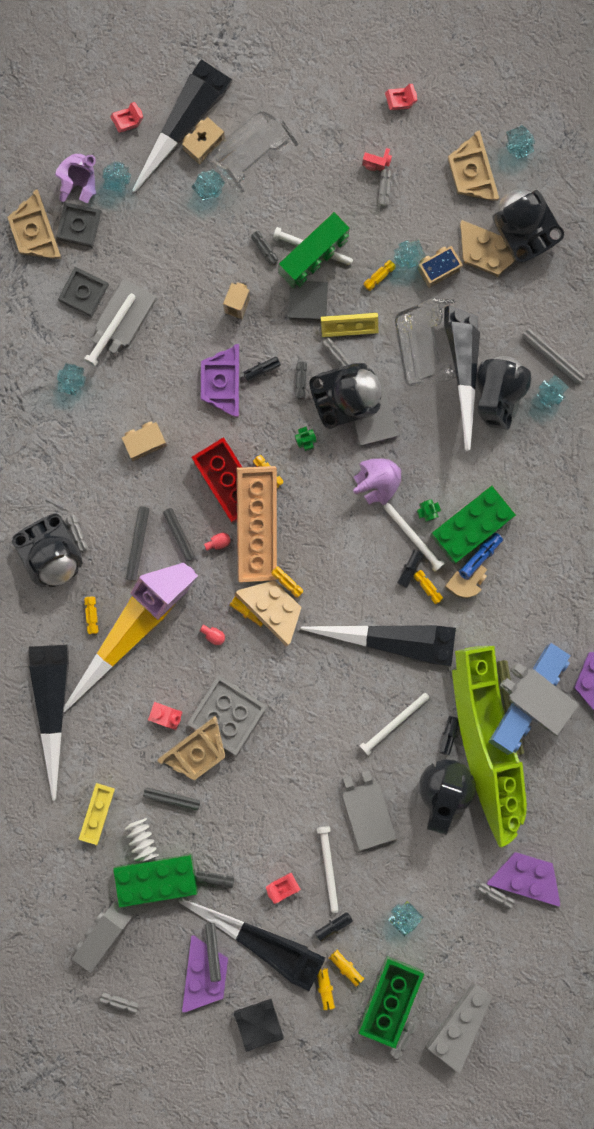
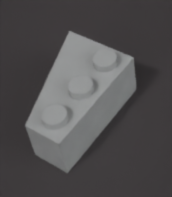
[72,901,133,973]

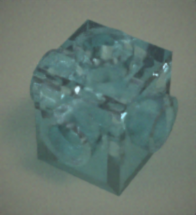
[506,125,535,159]
[102,161,131,193]
[191,169,226,201]
[394,240,426,269]
[57,363,86,396]
[537,375,569,407]
[388,901,424,937]

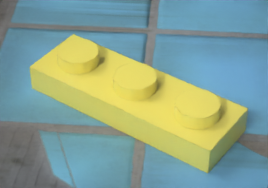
[321,313,379,337]
[79,783,115,845]

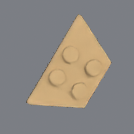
[448,130,499,201]
[7,189,61,259]
[460,220,526,276]
[234,580,301,647]
[157,716,225,780]

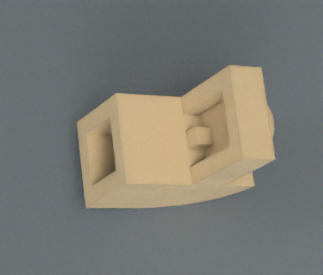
[444,565,487,598]

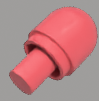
[204,532,230,551]
[199,624,225,645]

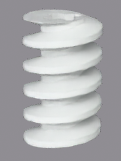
[124,818,159,861]

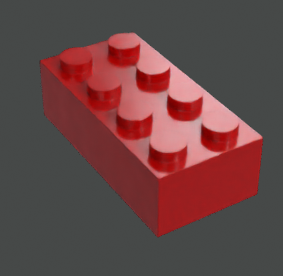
[191,437,243,525]

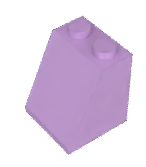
[130,563,198,620]

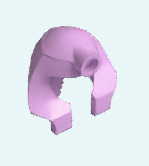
[55,154,96,203]
[353,459,401,505]

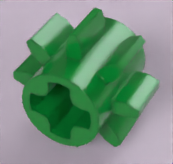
[294,426,317,451]
[417,499,441,522]

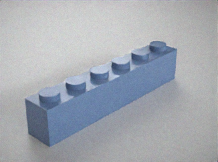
[488,643,571,755]

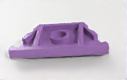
[201,344,239,418]
[574,652,594,710]
[487,852,560,907]
[182,935,228,1012]

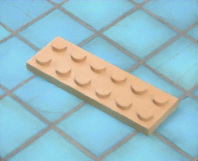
[237,466,277,582]

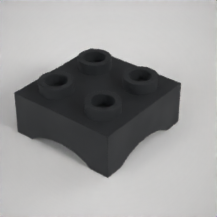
[234,999,284,1052]

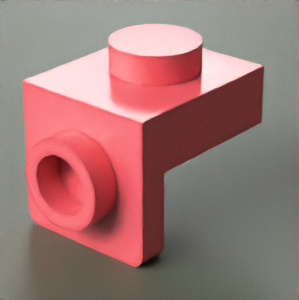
[385,84,417,110]
[111,102,143,133]
[362,148,392,171]
[148,702,182,730]
[266,873,301,904]

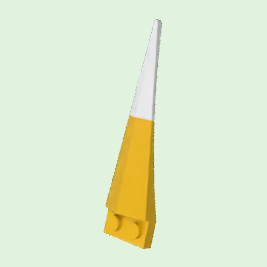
[64,596,176,712]

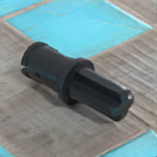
[243,357,281,382]
[397,550,424,588]
[439,716,459,755]
[315,912,353,942]

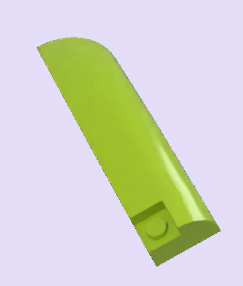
[452,646,527,847]

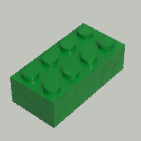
[278,212,350,289]
[430,486,516,564]
[113,854,198,907]
[358,956,424,1049]

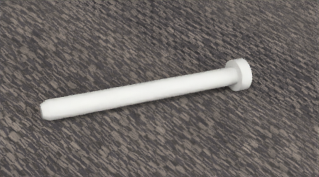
[273,227,353,265]
[84,294,135,367]
[384,503,445,572]
[359,693,429,756]
[316,826,339,913]

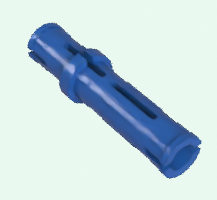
[459,533,503,580]

